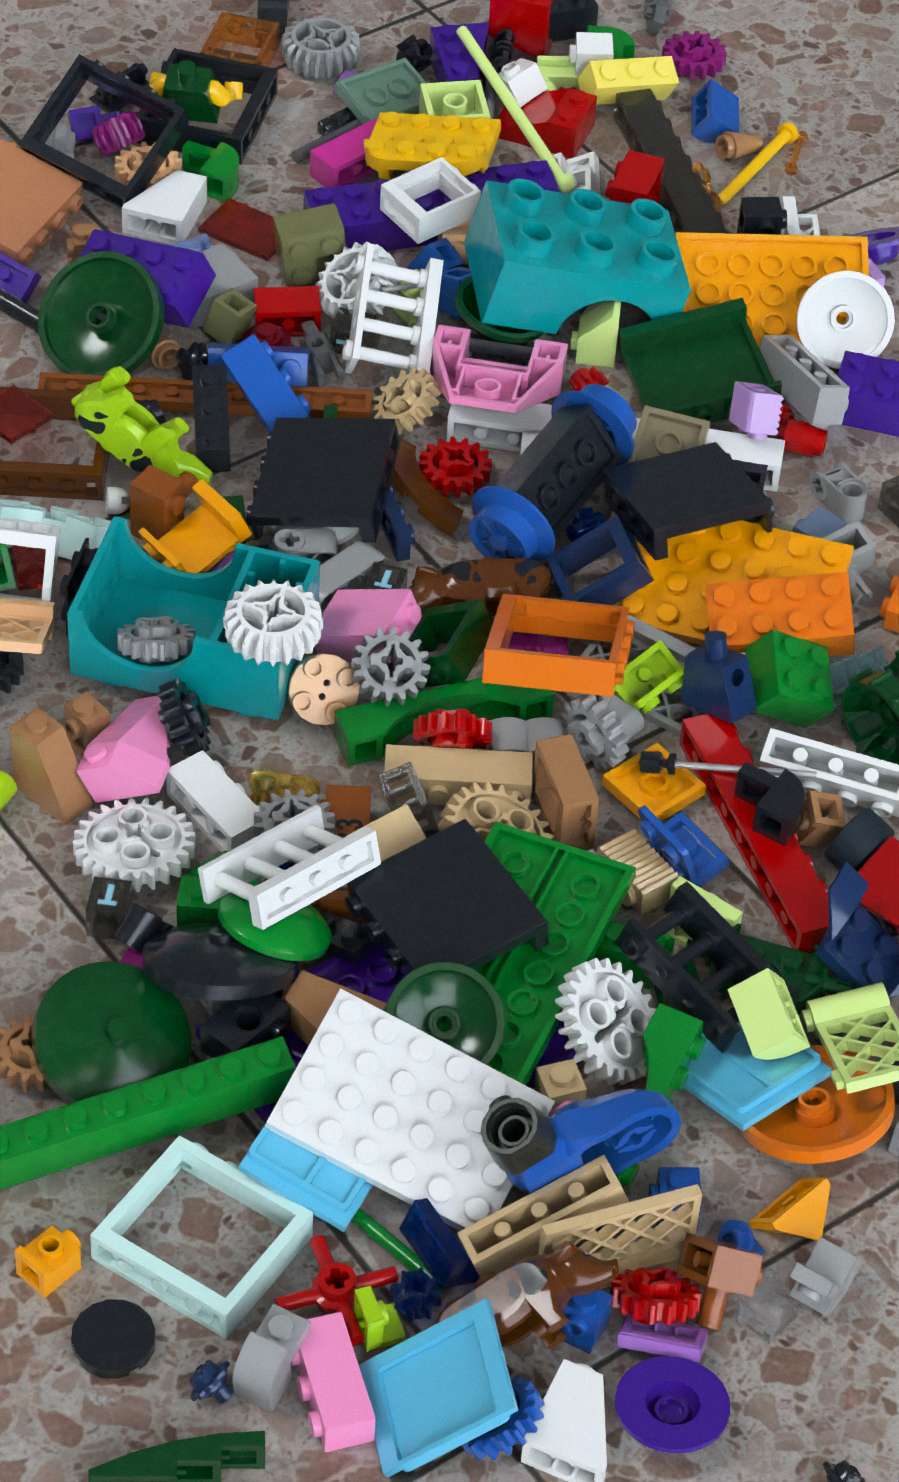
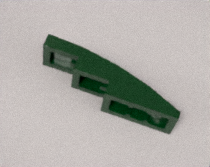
[88,1431,265,1482]

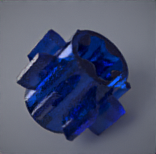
[566,507,607,543]
[390,1267,442,1322]

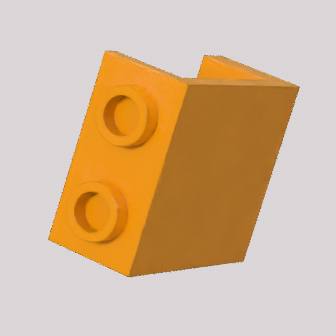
[138,479,252,573]

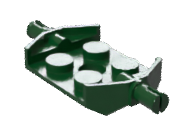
[686,923,853,1014]

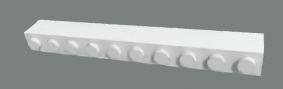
[446,403,785,492]

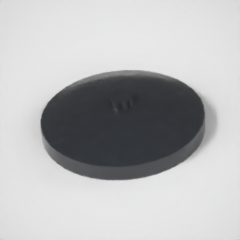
[142,921,300,1001]

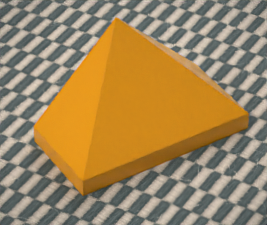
[748,1177,831,1241]

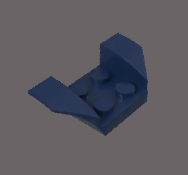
[815,861,899,998]

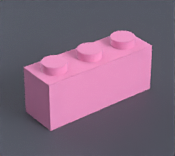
[290,1312,376,1453]

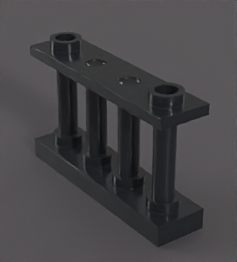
[614,881,795,1054]

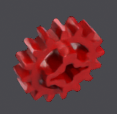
[419,436,492,498]
[413,708,492,749]
[610,1267,702,1325]

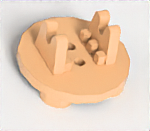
[288,653,360,725]

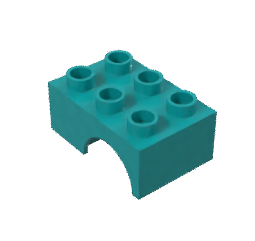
[464,179,691,334]
[67,516,320,721]

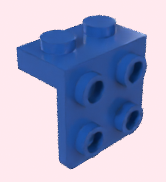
[638,805,729,888]

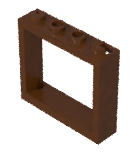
[0,387,110,501]

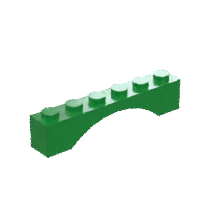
[334,677,555,766]
[596,1003,706,1231]

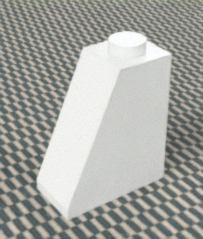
[122,170,207,246]
[521,1359,607,1482]

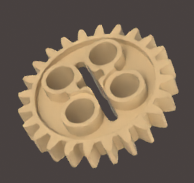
[438,782,554,841]

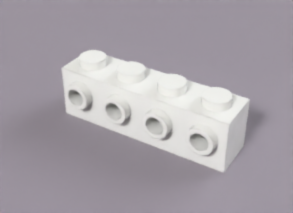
[759,728,899,818]

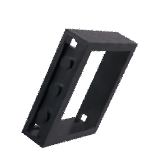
[136,48,278,165]
[19,54,189,209]

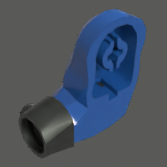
[481,1089,682,1195]

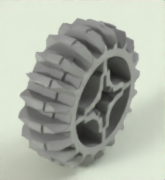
[281,15,361,80]

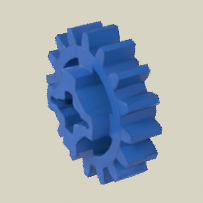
[461,1375,545,1460]

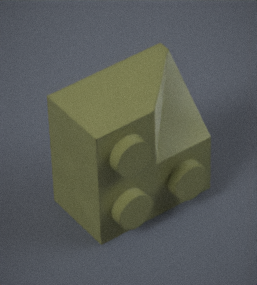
[272,203,346,287]

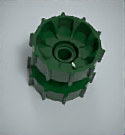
[838,650,899,765]

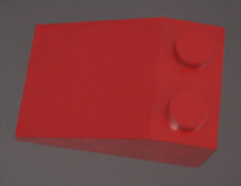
[496,88,597,159]

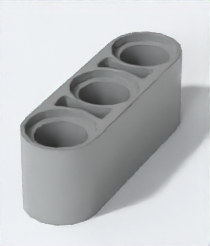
[319,540,391,614]

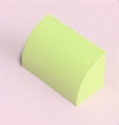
[727,968,810,1060]

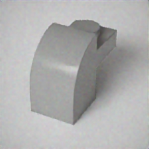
[789,1237,863,1316]
[232,1304,311,1413]

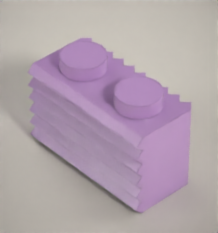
[729,381,784,440]

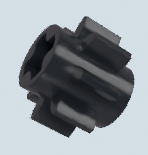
[396,35,433,73]

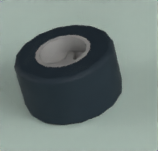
[825,808,895,872]

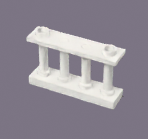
[342,243,444,374]
[198,805,381,930]

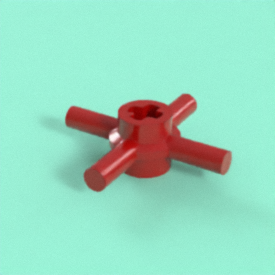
[274,1235,399,1346]

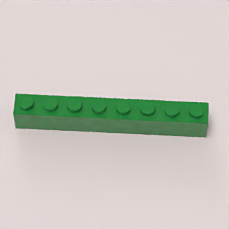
[0,1036,296,1190]

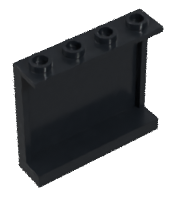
[246,418,401,543]
[602,442,775,561]
[345,819,549,976]

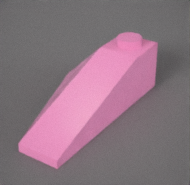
[76,695,170,803]

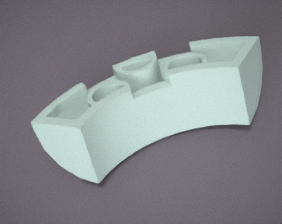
[0,499,111,560]

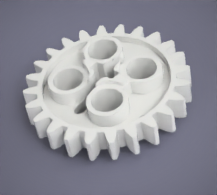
[73,797,196,892]
[555,958,656,1085]

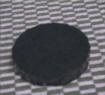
[71,1299,156,1379]

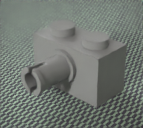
[821,520,877,607]

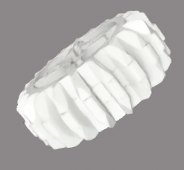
[315,241,401,326]
[223,578,323,667]

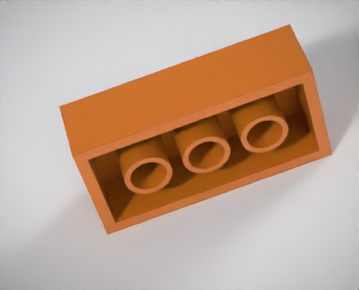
[705,572,855,657]

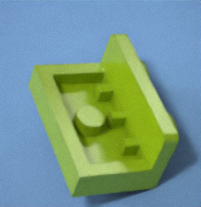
[614,640,684,715]

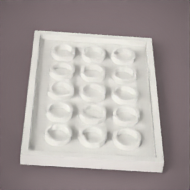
[265,989,555,1231]

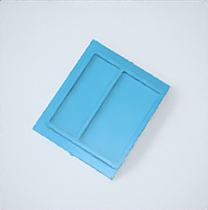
[684,1011,833,1131]
[237,1124,373,1232]
[359,1298,519,1478]

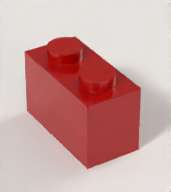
[254,286,321,337]

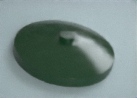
[38,251,164,376]
[32,961,191,1104]

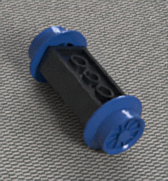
[468,384,637,562]

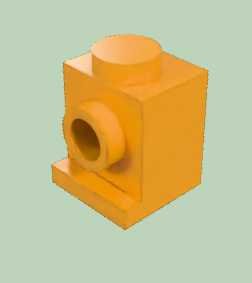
[15,1225,82,1298]

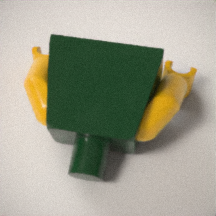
[149,60,243,124]

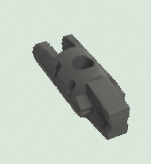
[644,0,671,36]
[299,320,346,387]

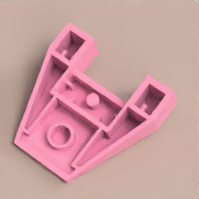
[430,325,568,413]

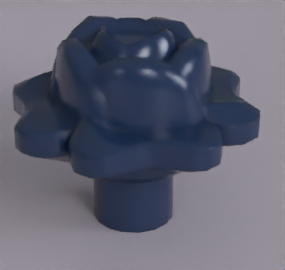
[189,1360,233,1404]

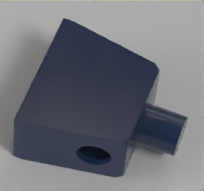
[681,631,757,723]

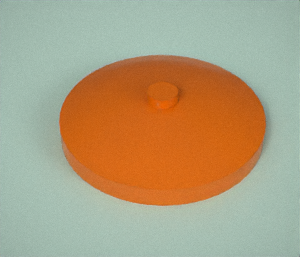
[739,1045,895,1164]

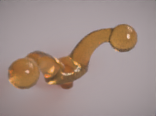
[692,162,721,216]

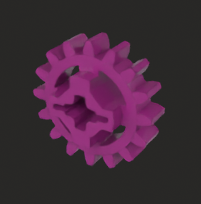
[662,31,727,81]

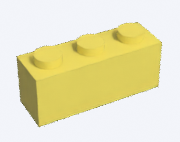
[577,56,679,105]

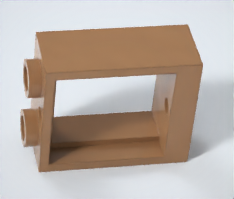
[532,734,599,850]

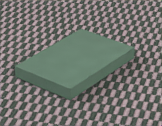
[333,58,426,125]

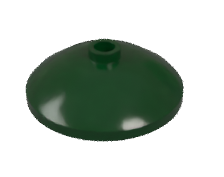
[454,277,545,344]
[385,962,505,1065]

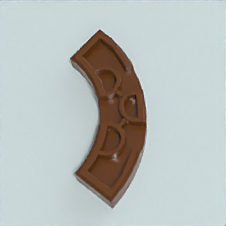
[391,437,464,536]

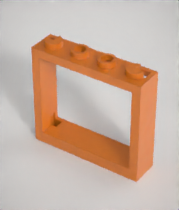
[482,594,635,697]

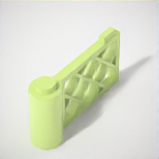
[800,982,899,1094]

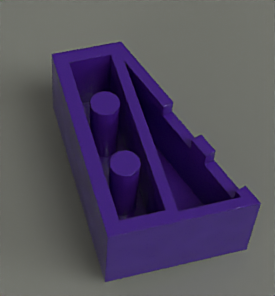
[430,22,489,82]

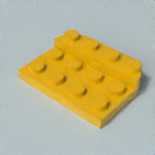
[363,112,501,180]

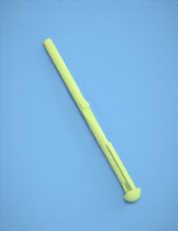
[456,26,575,194]

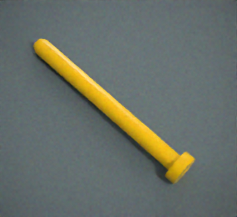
[716,122,799,205]

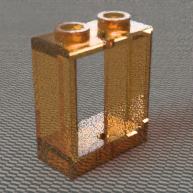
[200,12,279,67]

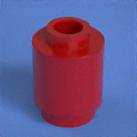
[777,418,828,458]

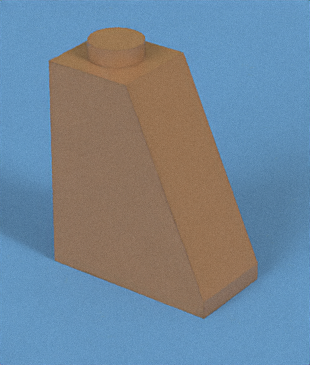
[10,707,93,825]
[281,970,387,1046]

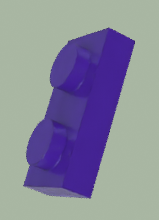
[0,253,42,303]

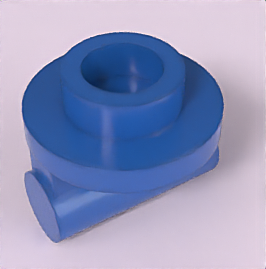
[717,1220,765,1255]

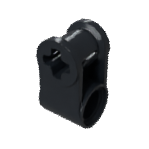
[113,902,175,952]

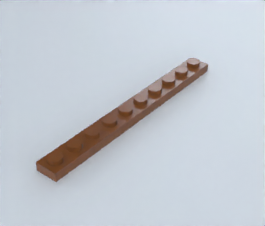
[38,372,372,418]

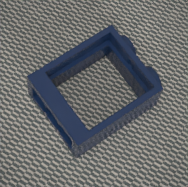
[547,515,654,605]

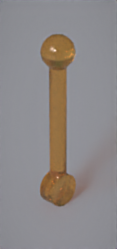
[785,131,808,176]

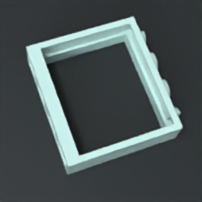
[90,1135,313,1339]

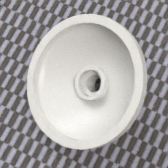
[796,271,895,369]

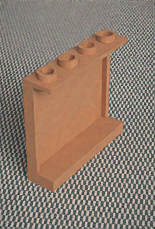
[0,138,84,267]

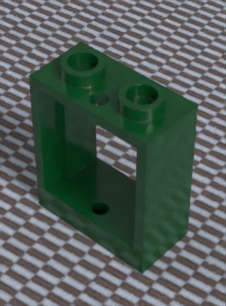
[391,599,494,689]

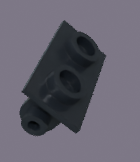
[89,63,149,113]

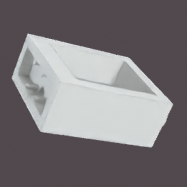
[380,157,481,244]
[0,518,61,602]

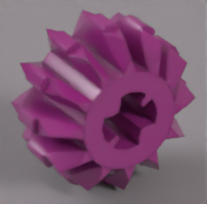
[91,111,145,155]

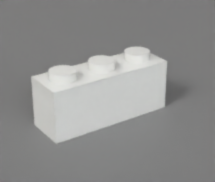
[166,750,259,852]

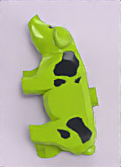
[71,366,213,486]

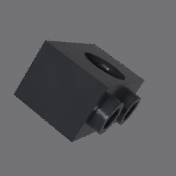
[200,993,291,1059]

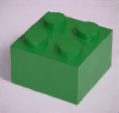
[745,630,834,728]

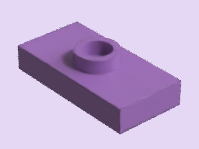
[617,1314,708,1363]

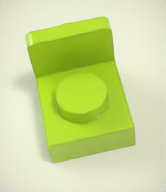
[354,1285,406,1352]

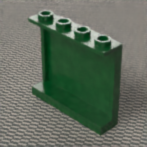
[618,298,782,423]

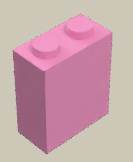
[315,589,422,663]

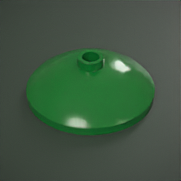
[218,892,332,961]

